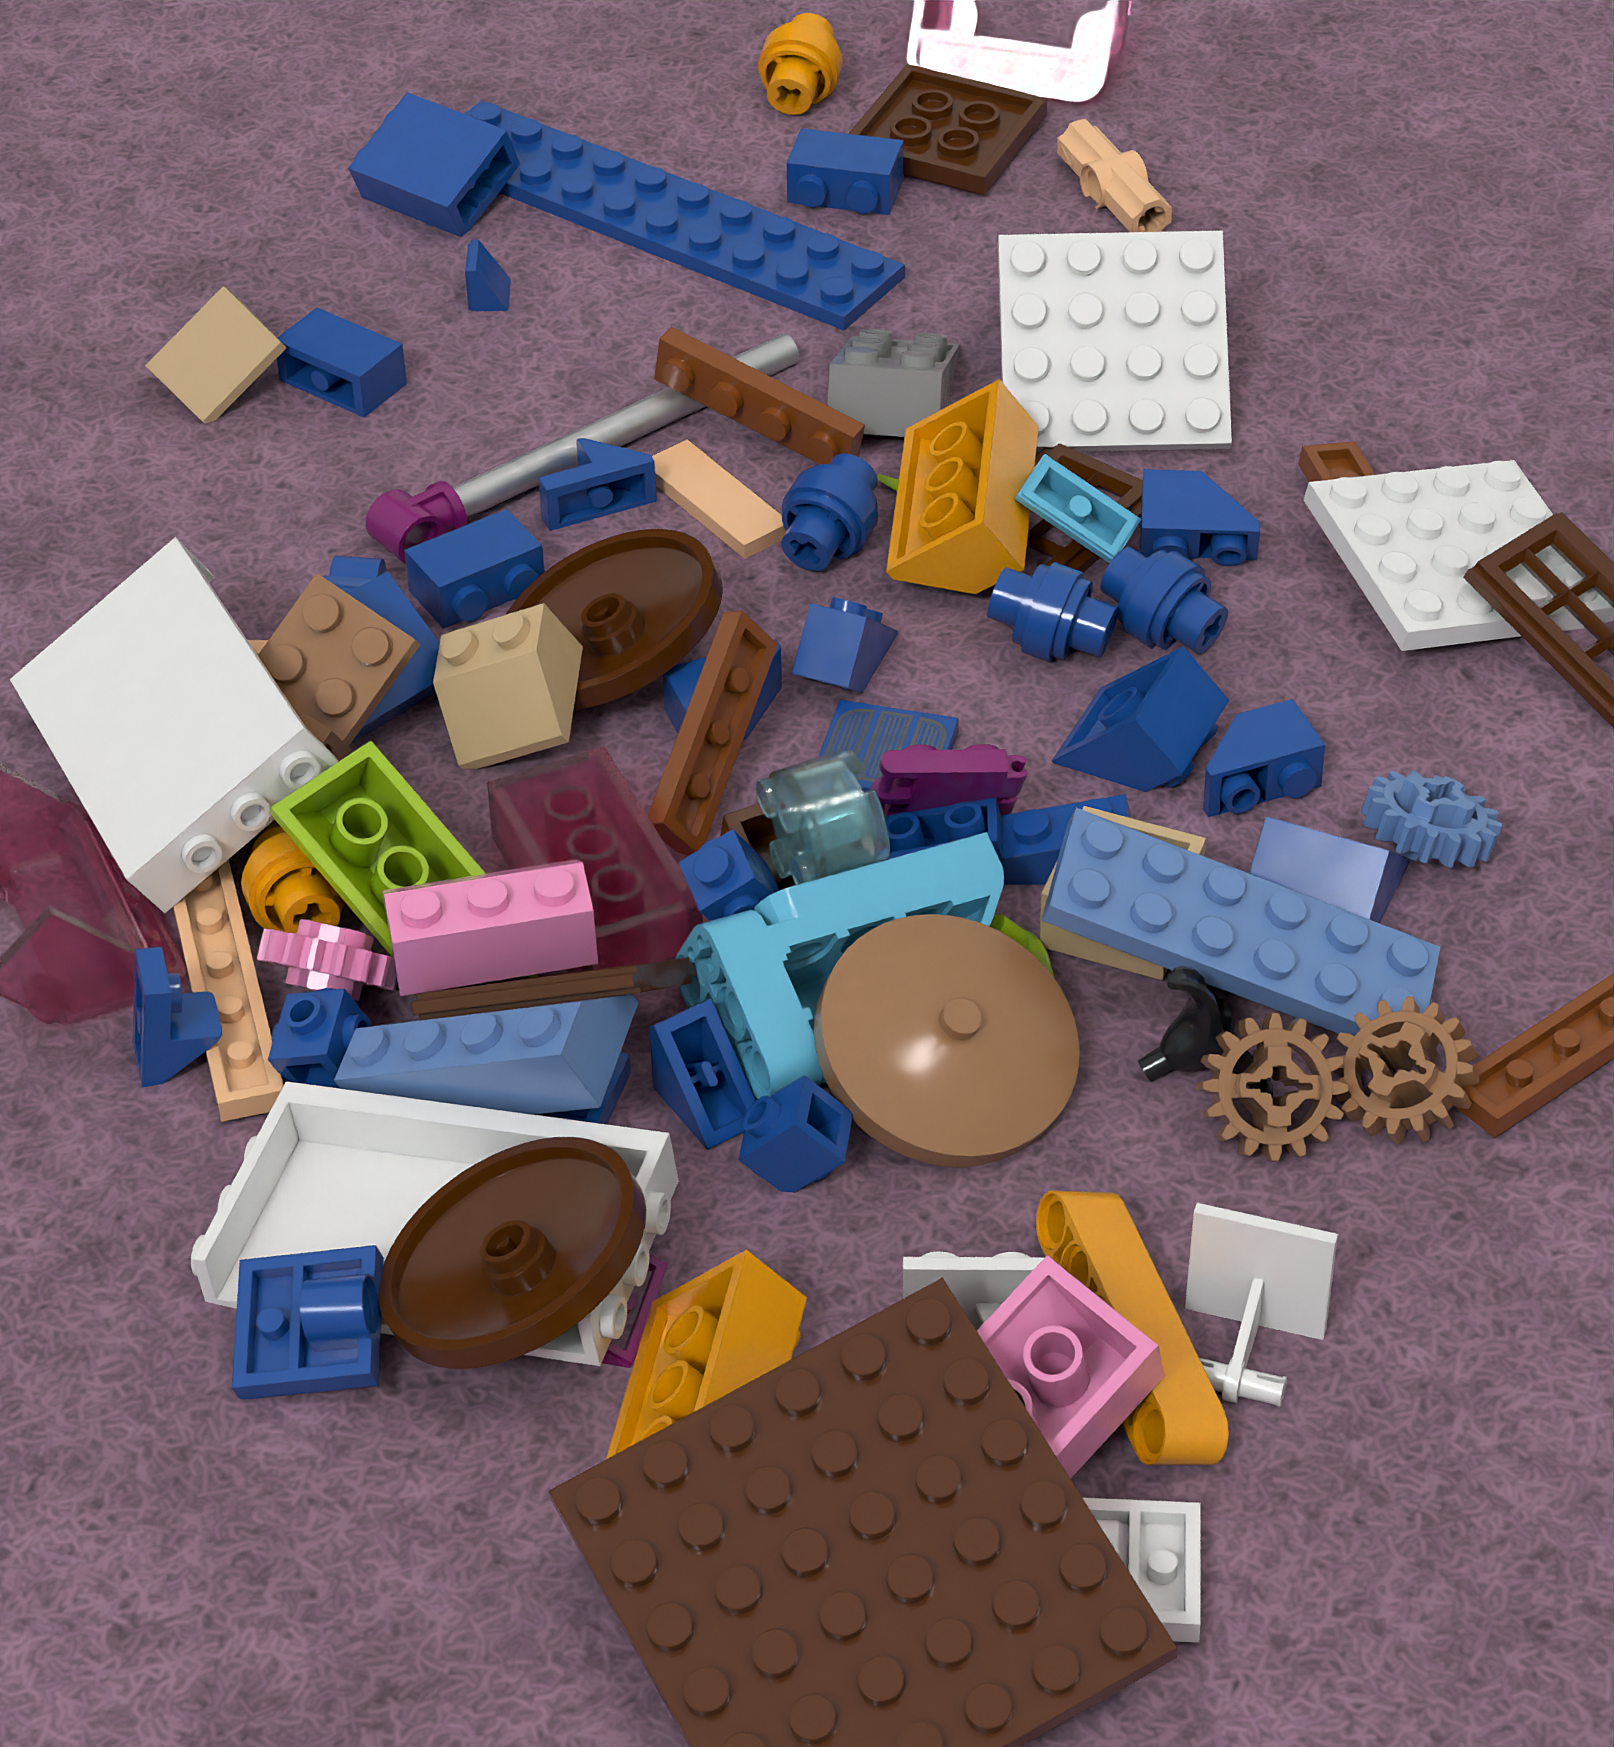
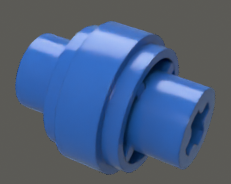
[781,454,878,571]
[1100,547,1228,654]
[987,562,1119,663]

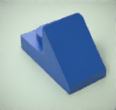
[538,438,657,531]
[132,947,222,1088]

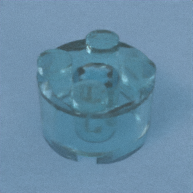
[756,749,890,885]

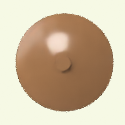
[814,914,1080,1168]

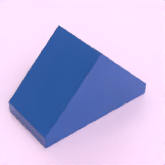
[649,999,756,1149]

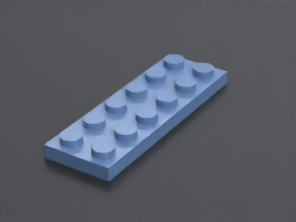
[1041,808,1440,1036]

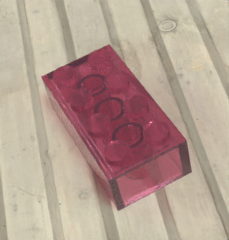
[487,746,703,972]

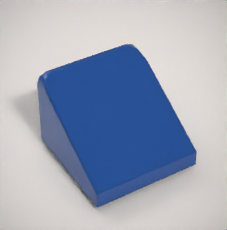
[465,240,511,311]

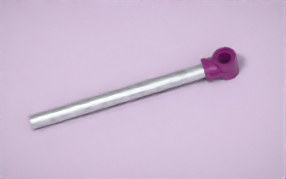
[365,334,799,565]

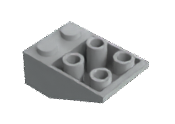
[827,329,960,437]

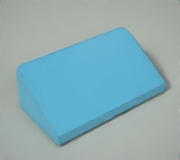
[1015,454,1142,564]

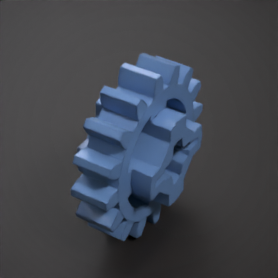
[1361,771,1502,868]

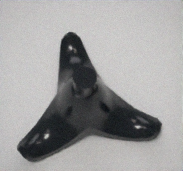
[1138,966,1273,1099]

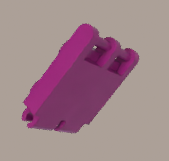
[861,744,1028,829]

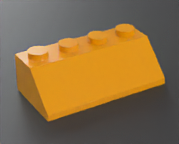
[886,379,1038,594]
[606,1249,807,1459]

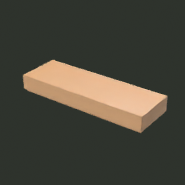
[652,439,786,559]

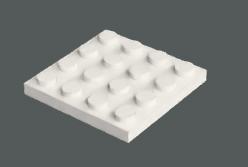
[998,231,1232,452]
[1303,460,1614,651]

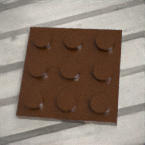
[848,63,1047,195]

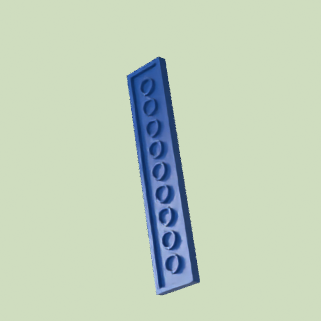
[464,100,905,330]

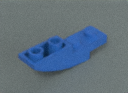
[873,794,1131,885]

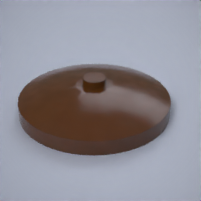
[506,529,723,710]
[378,1137,646,1369]

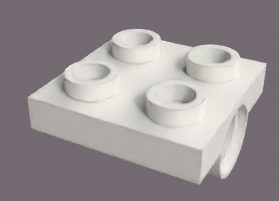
[1083,1498,1201,1643]

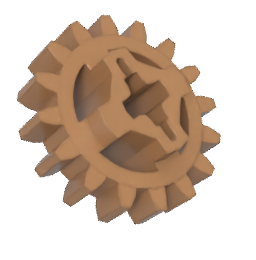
[1333,996,1479,1144]
[1196,1013,1348,1161]

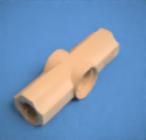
[1057,119,1172,232]

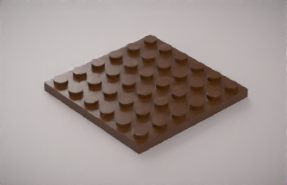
[548,1278,1177,1747]

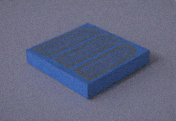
[810,700,959,802]

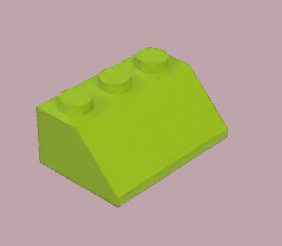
[269,741,486,957]

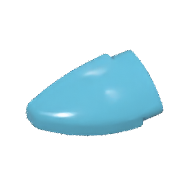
[676,832,1004,1099]

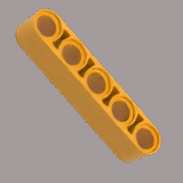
[1036,1190,1229,1465]

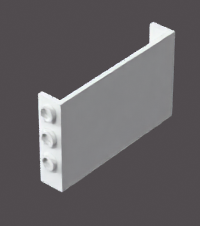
[10,537,339,913]
[191,1081,679,1366]

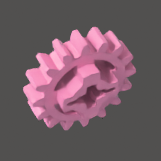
[257,919,398,1001]

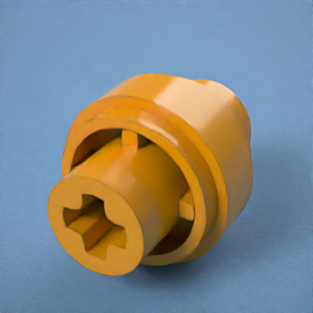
[758,13,843,115]
[241,826,346,934]

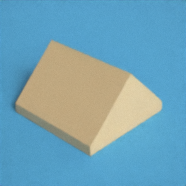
[145,286,287,424]

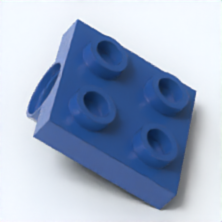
[232,1245,384,1399]

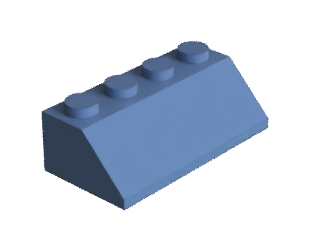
[334,994,639,1115]

